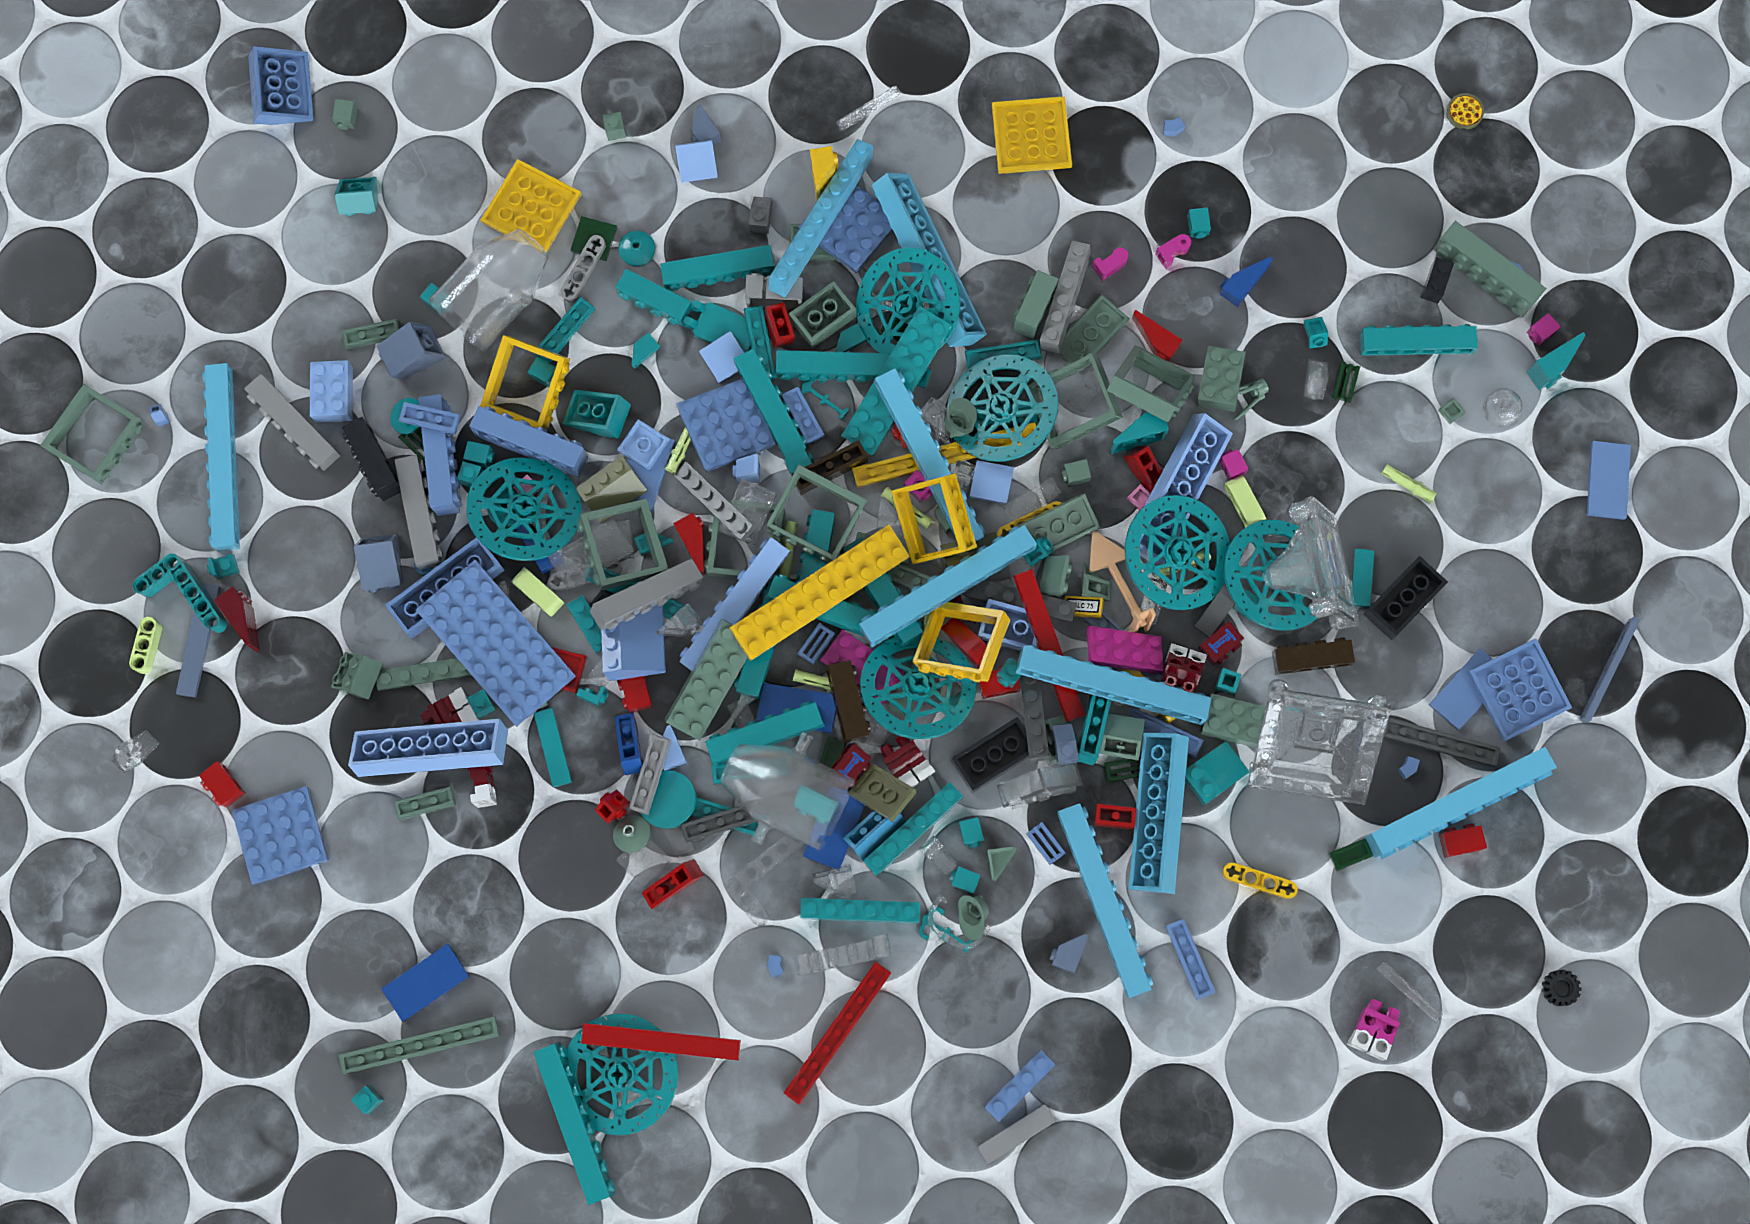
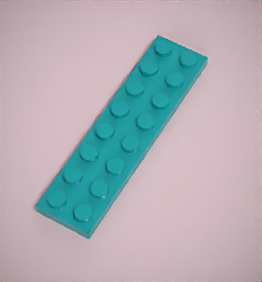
[841,306,953,456]

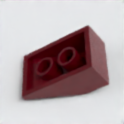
[214,586,260,652]

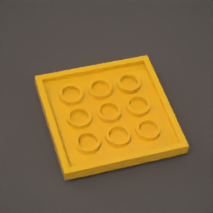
[992,96,1072,174]
[480,159,582,256]

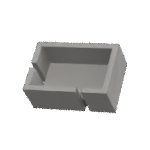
[745,273,804,311]

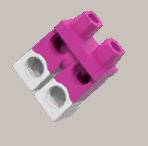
[1347,999,1400,1061]

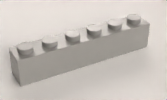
[1040,241,1091,354]
[244,374,340,471]
[395,454,444,570]
[590,559,703,631]

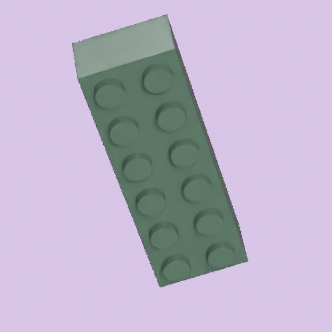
[1434,220,1547,317]
[665,618,747,741]

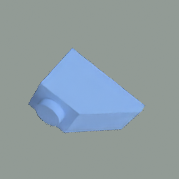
[733,454,760,483]
[662,725,687,771]

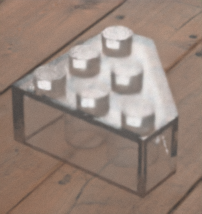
[997,763,1083,810]

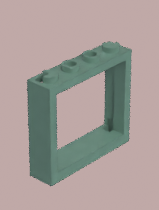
[1107,345,1195,422]
[1028,353,1123,449]
[40,384,145,485]
[766,465,867,563]
[577,499,668,591]
[704,500,785,583]

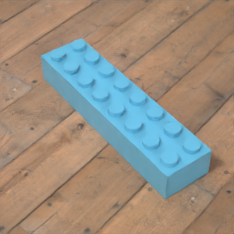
[1129,733,1189,894]

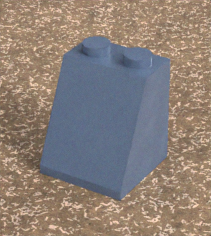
[376,322,446,379]
[354,534,403,593]

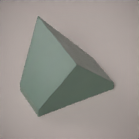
[1081,562,1112,601]
[986,847,1017,883]

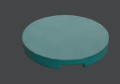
[641,771,697,829]

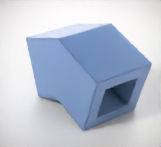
[1163,117,1185,136]
[150,404,170,426]
[1397,756,1420,780]
[767,955,784,978]

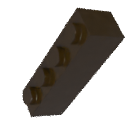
[791,440,868,496]
[1272,637,1355,675]
[826,660,871,743]

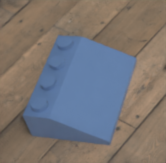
[248,46,313,125]
[602,605,666,681]

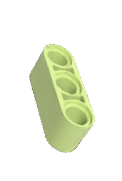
[1224,475,1266,527]
[511,567,564,617]
[129,617,162,674]

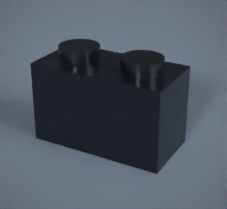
[1420,257,1454,304]

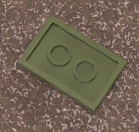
[848,763,917,822]

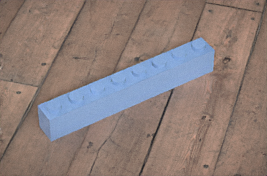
[679,537,791,671]

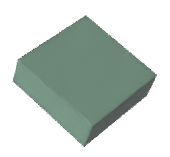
[1438,398,1466,424]

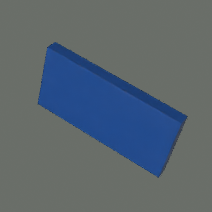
[756,683,836,734]
[803,783,865,871]
[381,944,470,1022]

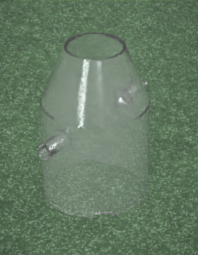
[429,229,548,351]
[721,732,855,851]

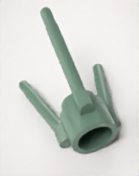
[1234,379,1269,420]

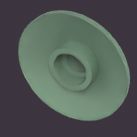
[613,815,651,853]

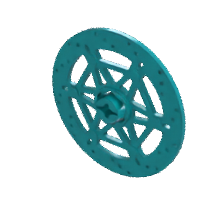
[856,248,960,356]
[947,355,1059,462]
[466,458,582,561]
[1125,495,1230,610]
[1224,520,1333,631]
[860,634,976,739]
[566,1013,679,1135]

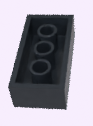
[342,417,401,501]
[1364,556,1448,640]
[951,717,1029,794]

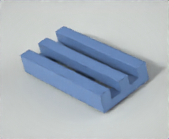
[797,623,835,665]
[1026,822,1065,865]

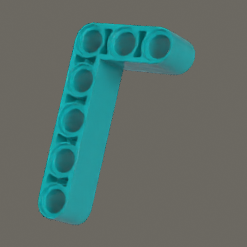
[132,553,227,633]

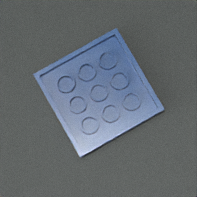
[798,185,893,273]
[676,379,775,473]
[1467,638,1572,742]
[232,786,329,885]

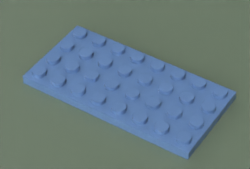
[416,560,576,727]

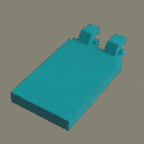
[683,300,751,353]

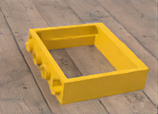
[480,335,570,430]
[891,473,977,564]
[912,602,1010,682]

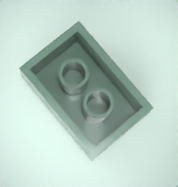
[1012,270,1058,340]
[789,281,857,349]
[1198,346,1246,412]
[1200,693,1268,748]

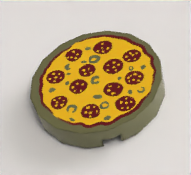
[1446,93,1484,130]

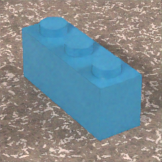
[843,811,906,861]

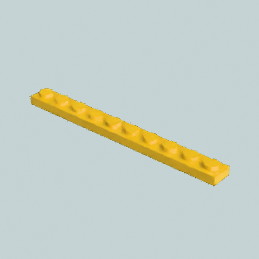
[852,422,1038,488]

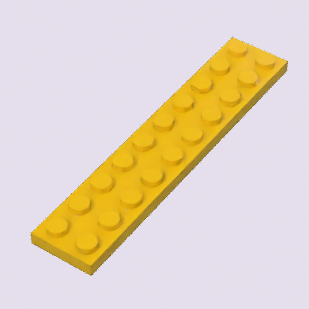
[729,524,910,661]

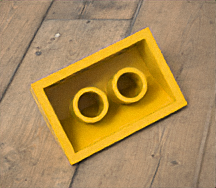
[810,146,838,201]

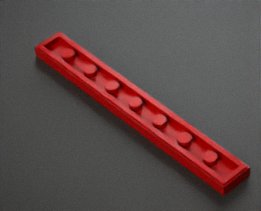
[1013,569,1085,722]
[784,961,891,1105]
[581,1023,741,1061]

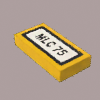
[1065,596,1104,618]

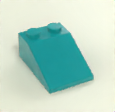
[1527,332,1586,391]
[562,390,631,439]
[1110,411,1169,454]
[1185,741,1250,806]

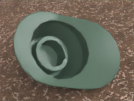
[944,397,977,438]
[958,895,989,940]

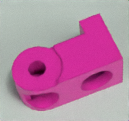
[1155,234,1191,269]
[1092,247,1128,281]

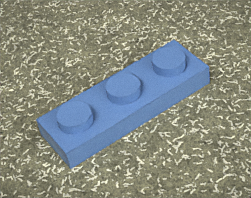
[781,387,824,445]
[399,402,461,434]

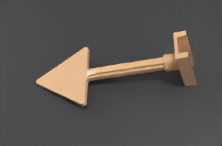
[1089,530,1156,633]

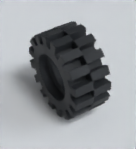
[1542,970,1582,1006]

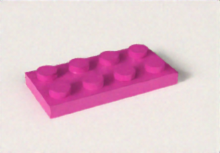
[1087,626,1163,674]
[820,629,906,705]

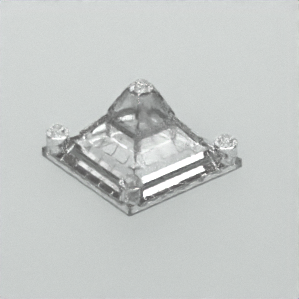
[1263,496,1360,630]
[1248,679,1391,805]

